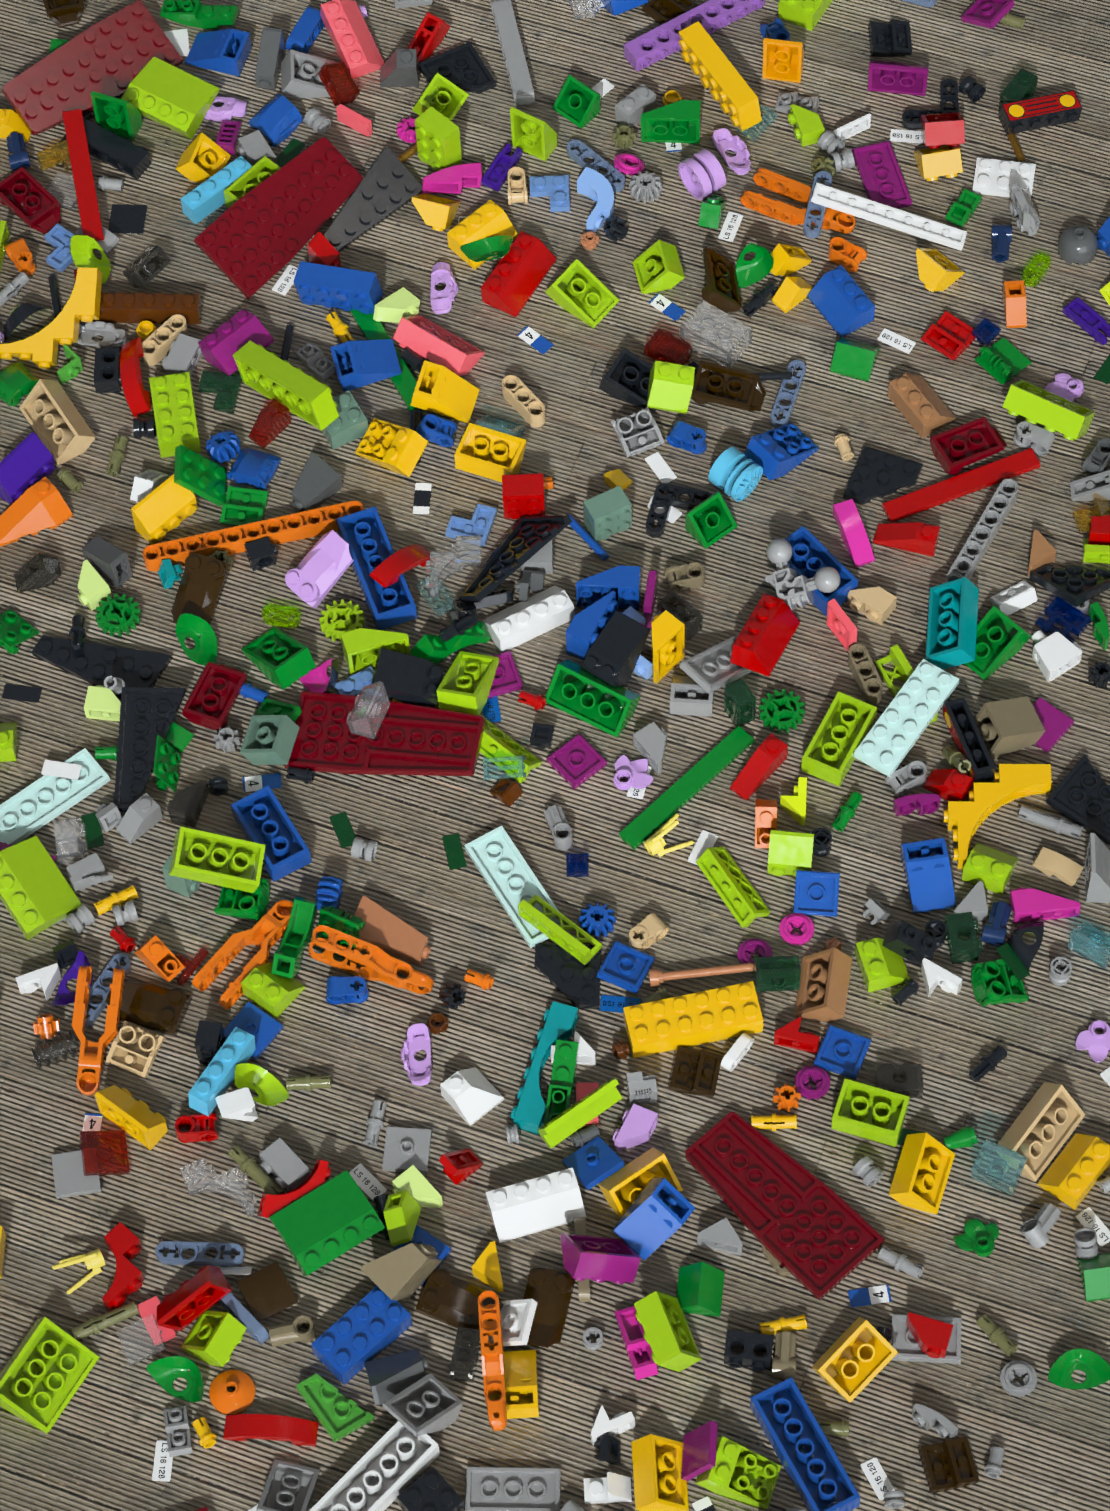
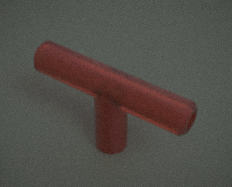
[175,948,208,985]

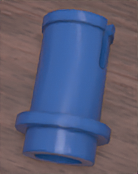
[240,683,269,704]

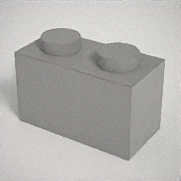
[615,84,657,128]
[162,333,202,377]
[259,1138,310,1192]

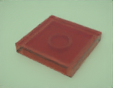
[79,1130,130,1176]

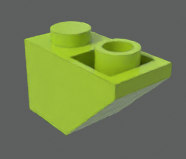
[787,104,825,147]
[383,1190,422,1246]

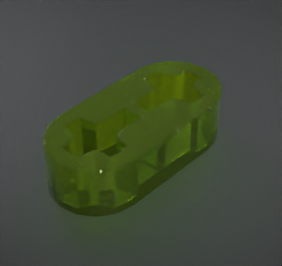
[1022,253,1051,287]
[262,604,301,628]

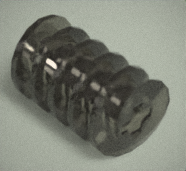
[30,1030,79,1070]

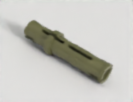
[228,1145,284,1195]
[70,1300,139,1341]

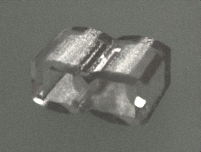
[53,817,89,866]

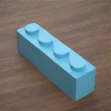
[180,156,252,225]
[188,1027,256,1117]

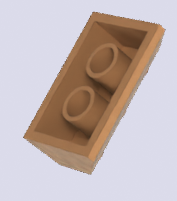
[888,373,956,439]
[794,947,852,1022]

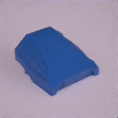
[249,94,303,147]
[227,448,281,490]

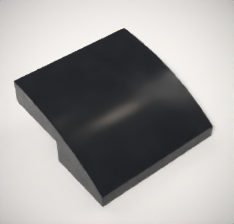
[868,19,912,57]

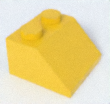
[914,145,963,181]

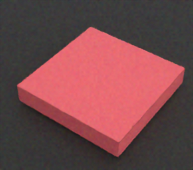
[826,599,858,652]

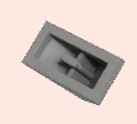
[520,539,553,574]
[952,881,988,923]
[697,1218,743,1256]

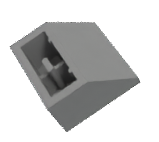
[670,675,714,717]

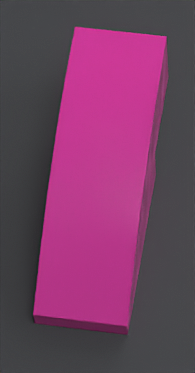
[422,163,482,194]
[833,499,875,568]
[614,1306,658,1380]

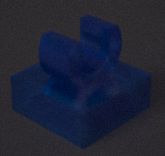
[972,318,1001,346]
[566,853,589,877]

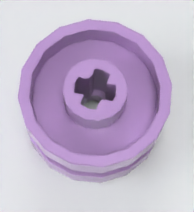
[678,149,726,200]

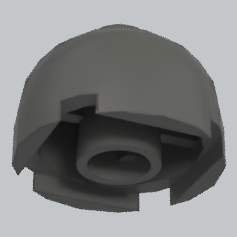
[1058,225,1098,265]

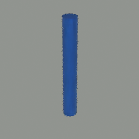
[568,514,609,561]

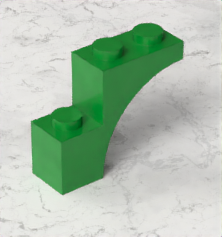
[410,619,491,665]
[271,896,317,978]

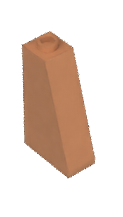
[354,896,431,966]

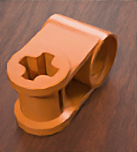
[828,237,867,272]
[4,238,36,276]

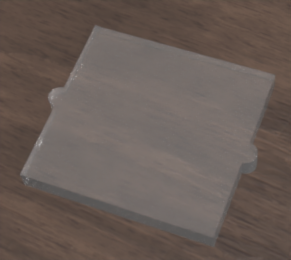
[47,172,77,210]
[117,1314,166,1366]

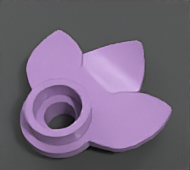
[1044,373,1084,402]
[613,755,653,790]
[1075,1020,1110,1063]

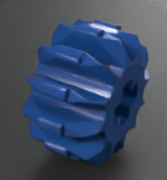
[206,429,241,464]
[316,876,343,910]
[579,901,616,940]

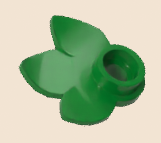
[953,1218,999,1257]

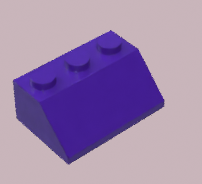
[0,432,56,505]

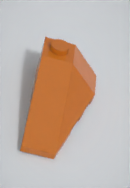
[0,477,73,547]

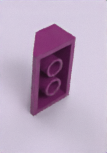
[868,60,929,96]
[198,308,274,376]
[560,1233,641,1285]

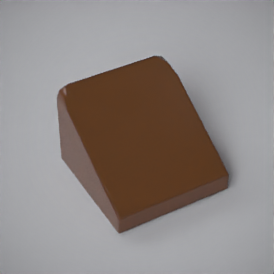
[489,777,523,807]

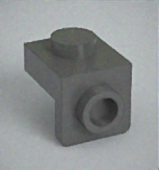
[516,570,544,601]

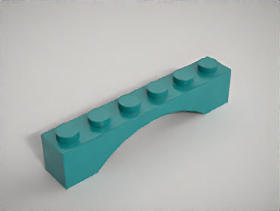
[511,1001,579,1134]

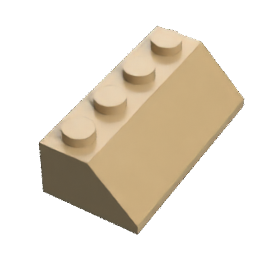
[19,379,96,465]
[994,1082,1085,1182]

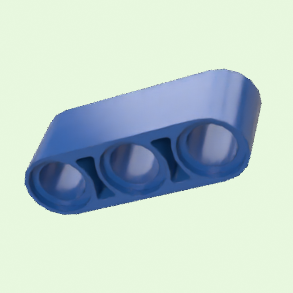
[286,6,325,54]

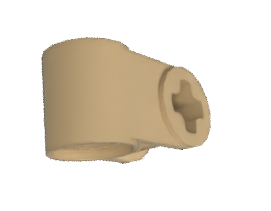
[507,167,528,205]
[628,913,669,952]

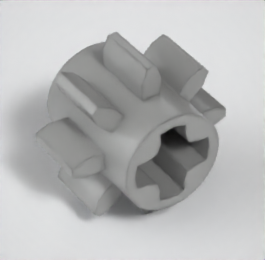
[214,726,241,754]

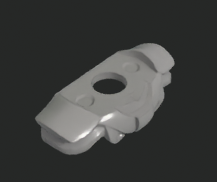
[78,321,127,348]

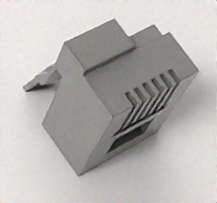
[66,853,114,891]
[626,1071,658,1105]

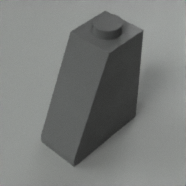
[255,27,286,90]
[380,49,419,87]
[291,452,343,512]
[82,536,133,589]
[364,1349,429,1406]

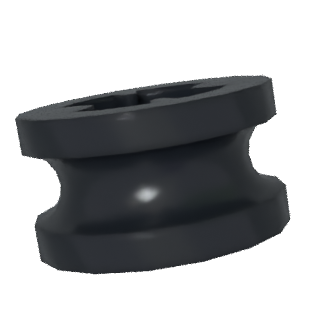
[208,777,229,796]

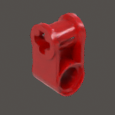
[175,1113,219,1143]

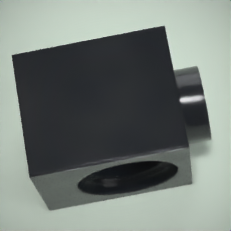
[244,537,278,571]

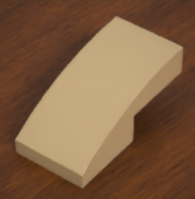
[1032,847,1084,887]

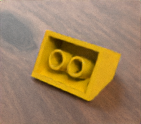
[447,199,518,270]
[454,423,527,482]
[131,474,198,545]
[651,610,685,684]
[94,1085,168,1150]
[888,1132,955,1214]
[1037,1133,1110,1210]
[598,1147,683,1219]
[812,1317,898,1403]
[631,1434,689,1511]

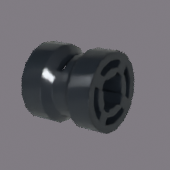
[958,75,986,103]
[133,418,156,438]
[811,828,832,857]
[925,919,947,948]

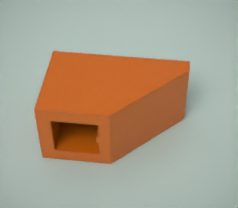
[1002,280,1027,328]
[755,799,777,849]
[134,935,185,982]

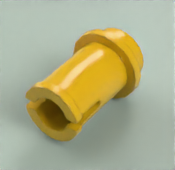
[192,1417,217,1449]

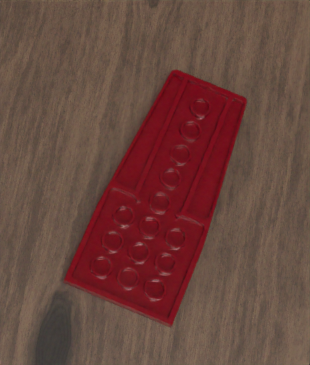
[2,0,183,135]
[193,137,363,299]
[284,691,485,776]
[685,1112,885,1301]

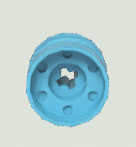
[708,447,763,502]

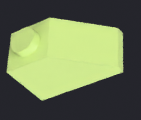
[373,287,420,323]
[77,559,112,611]
[84,685,121,722]
[392,1165,443,1208]

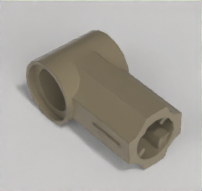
[268,1315,316,1347]
[772,1331,796,1379]

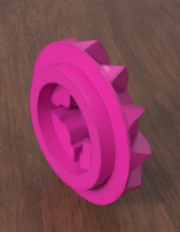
[397,116,418,143]
[613,153,644,176]
[779,913,814,947]

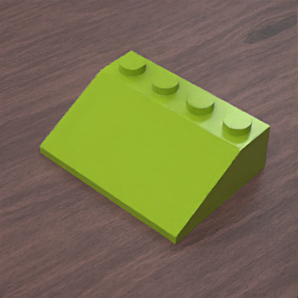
[121,57,220,139]
[0,835,82,940]
[0,1317,100,1434]

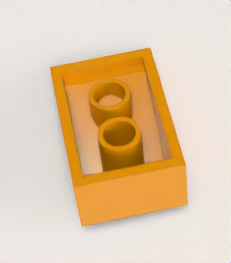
[762,38,805,83]

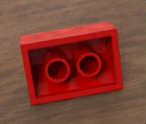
[156,1265,232,1331]

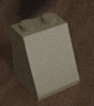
[974,696,1045,760]
[360,1243,442,1302]

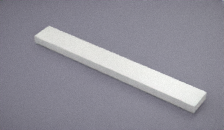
[810,182,967,251]

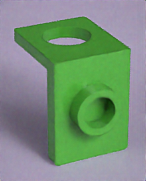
[57,344,83,385]

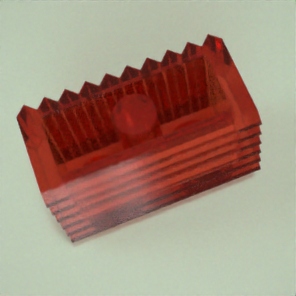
[318,62,360,106]
[644,328,692,365]

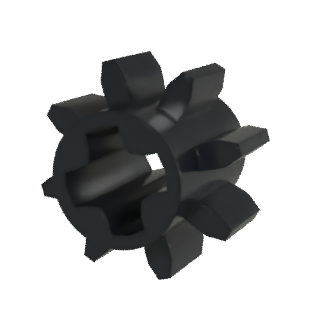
[603,216,628,242]
[1088,661,1110,688]
[437,982,466,1010]

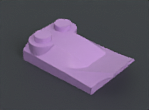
[285,529,354,608]

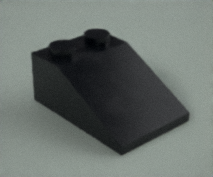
[599,348,656,412]
[581,611,651,687]
[371,648,444,708]

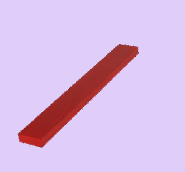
[62,109,104,241]
[882,448,1041,523]

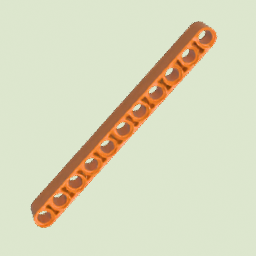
[143,501,364,572]

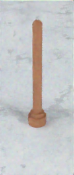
[649,963,755,987]

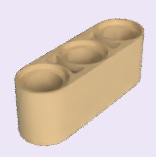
[142,314,188,366]
[502,375,546,427]

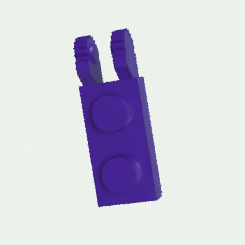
[481,143,523,191]
[1062,297,1110,345]

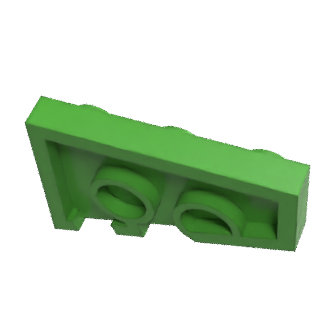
[296,1373,374,1443]

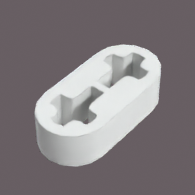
[721,1033,754,1072]

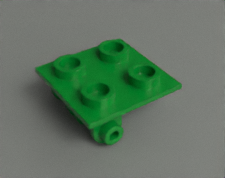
[974,337,1032,385]
[0,609,40,654]
[153,735,181,792]
[317,906,365,951]

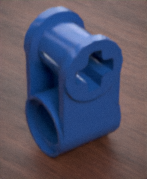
[760,18,790,41]
[416,414,458,447]
[666,421,707,455]
[326,976,369,1005]

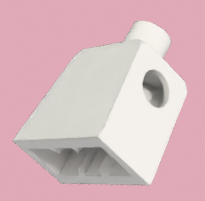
[1032,630,1082,683]

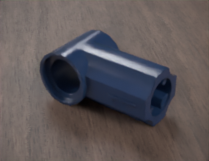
[6,132,31,171]
[991,224,1013,263]
[981,901,1011,946]

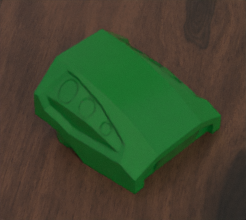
[0,362,39,407]
[214,878,270,921]
[971,959,1029,1006]

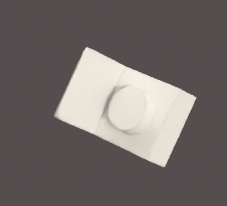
[921,958,963,997]
[15,963,61,1001]
[551,1031,596,1065]
[215,1087,258,1122]
[590,1405,635,1446]
[583,1472,632,1504]

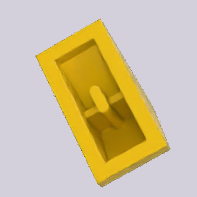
[772,276,813,314]
[472,1241,504,1293]

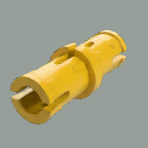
[326,312,356,343]
[93,885,138,916]
[751,1113,797,1131]
[759,1314,807,1335]

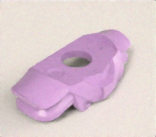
[204,97,247,121]
[711,128,751,175]
[430,262,458,314]
[400,1023,432,1086]

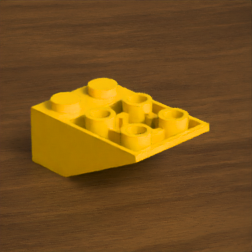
[411,360,480,423]
[355,418,428,477]
[491,1350,539,1419]

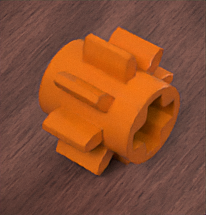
[33,1013,60,1039]
[773,1083,801,1113]

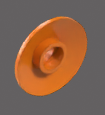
[209,1370,256,1415]

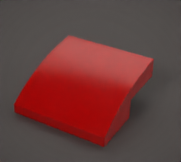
[921,311,979,361]

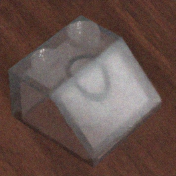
[347,681,390,739]

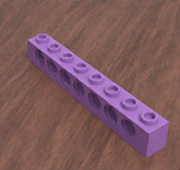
[624,0,765,72]

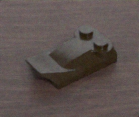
[43,0,84,28]
[701,247,742,313]
[691,360,766,411]
[171,553,231,624]
[106,979,192,1037]
[523,1268,576,1348]
[416,1269,504,1337]

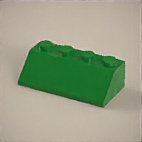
[545,659,641,738]

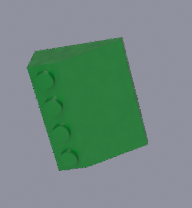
[269,1170,385,1276]

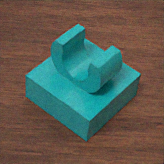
[158,559,183,589]

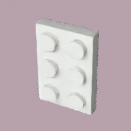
[972,157,1036,198]

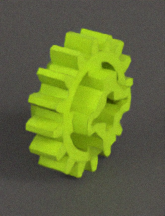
[319,599,365,643]

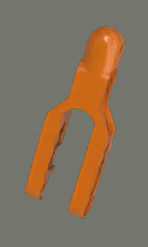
[740,168,856,234]
[192,900,293,1010]
[308,925,434,994]
[72,965,125,1096]
[478,1290,507,1431]

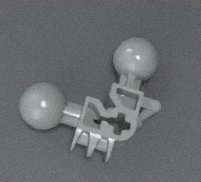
[765,539,840,610]

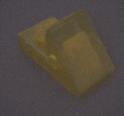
[37,140,71,173]
[1073,498,1110,533]

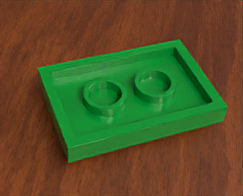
[174,445,226,507]

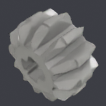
[629,170,662,204]

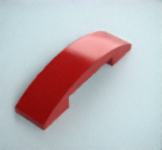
[120,337,151,418]
[370,544,437,588]
[223,1414,319,1446]

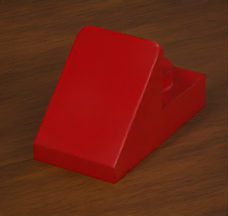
[774,1017,820,1054]
[439,1148,483,1185]

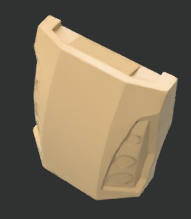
[105,1021,166,1078]

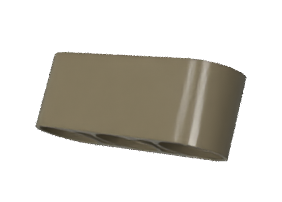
[848,644,883,705]

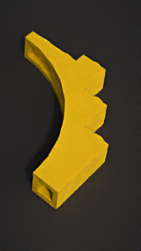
[0,267,102,369]
[943,764,1052,869]

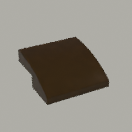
[642,0,698,25]
[667,1046,723,1097]
[236,1262,298,1322]
[918,1437,980,1494]

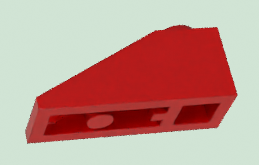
[407,12,451,63]
[873,522,940,557]
[730,734,788,801]

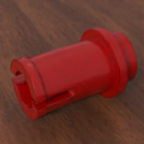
[518,690,546,711]
[110,926,136,953]

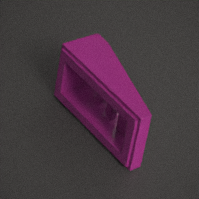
[215,120,242,155]

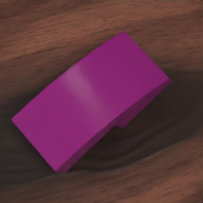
[893,794,941,817]

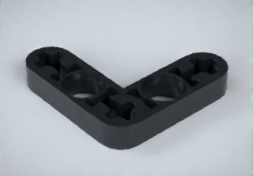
[902,79,959,130]
[646,483,712,538]
[453,588,514,620]

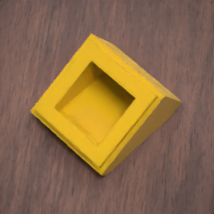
[604,469,633,490]

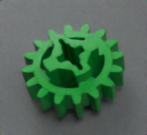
[95,593,141,637]
[759,689,805,733]

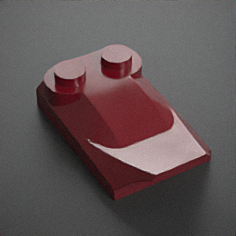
[0,167,61,234]
[930,417,1007,475]
[182,662,247,730]

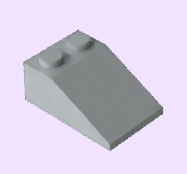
[281,49,344,98]
[1084,833,1110,903]
[382,1373,463,1436]
[256,1459,320,1511]

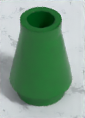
[943,1126,978,1150]

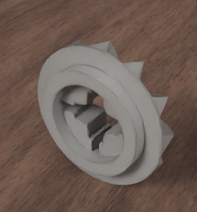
[1000,1361,1037,1398]

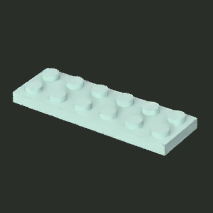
[854,659,959,777]
[0,748,110,845]
[464,825,565,948]

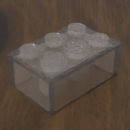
[680,300,753,368]

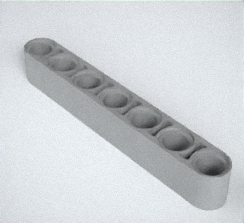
[491,0,535,107]
[944,479,1018,583]

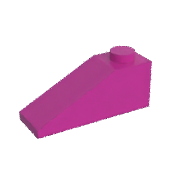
[1009,888,1081,924]

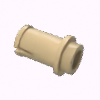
[834,434,854,461]

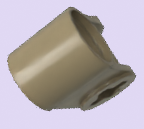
[664,562,705,594]

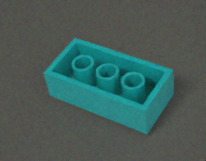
[925,577,979,670]

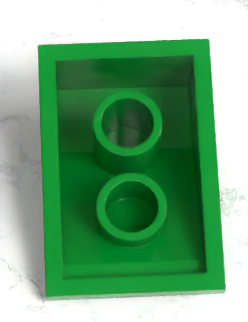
[91,91,143,141]
[641,100,701,144]
[965,606,1031,680]
[241,627,316,690]

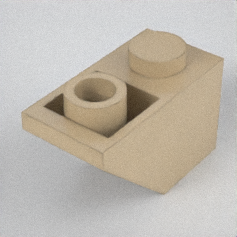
[847,586,897,625]

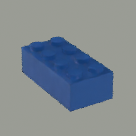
[293,261,383,314]
[774,526,858,616]
[231,785,312,882]
[311,1286,412,1385]

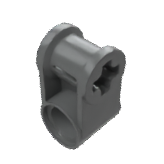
[1082,438,1110,474]

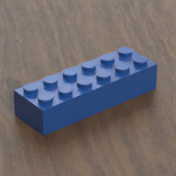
[336,506,417,630]
[750,1377,860,1511]

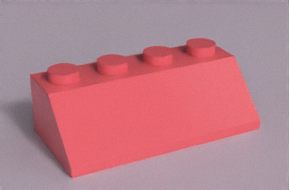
[320,0,384,80]
[393,315,485,376]

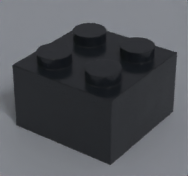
[397,1467,465,1511]

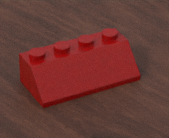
[481,231,557,317]
[730,593,800,677]

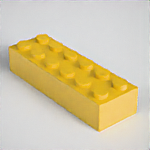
[678,21,762,132]
[623,981,763,1058]

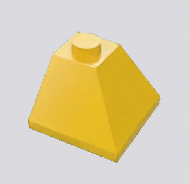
[176,133,231,183]
[412,193,460,231]
[916,248,965,292]

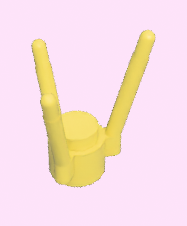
[643,813,694,857]
[52,1248,106,1294]

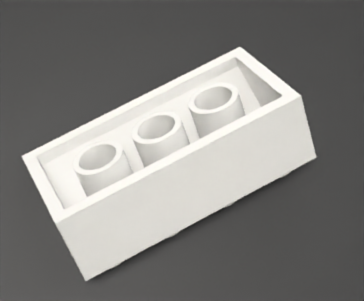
[481,586,575,653]
[485,1167,586,1243]

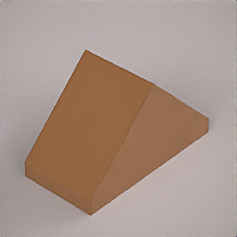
[1028,530,1056,576]

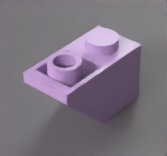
[612,1103,658,1152]

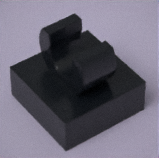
[530,723,555,749]
[52,940,78,969]
[594,1434,621,1465]

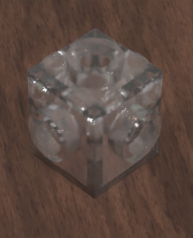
[568,0,602,19]

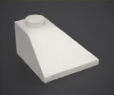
[440,1067,504,1126]

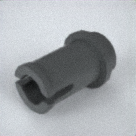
[570,1124,600,1148]

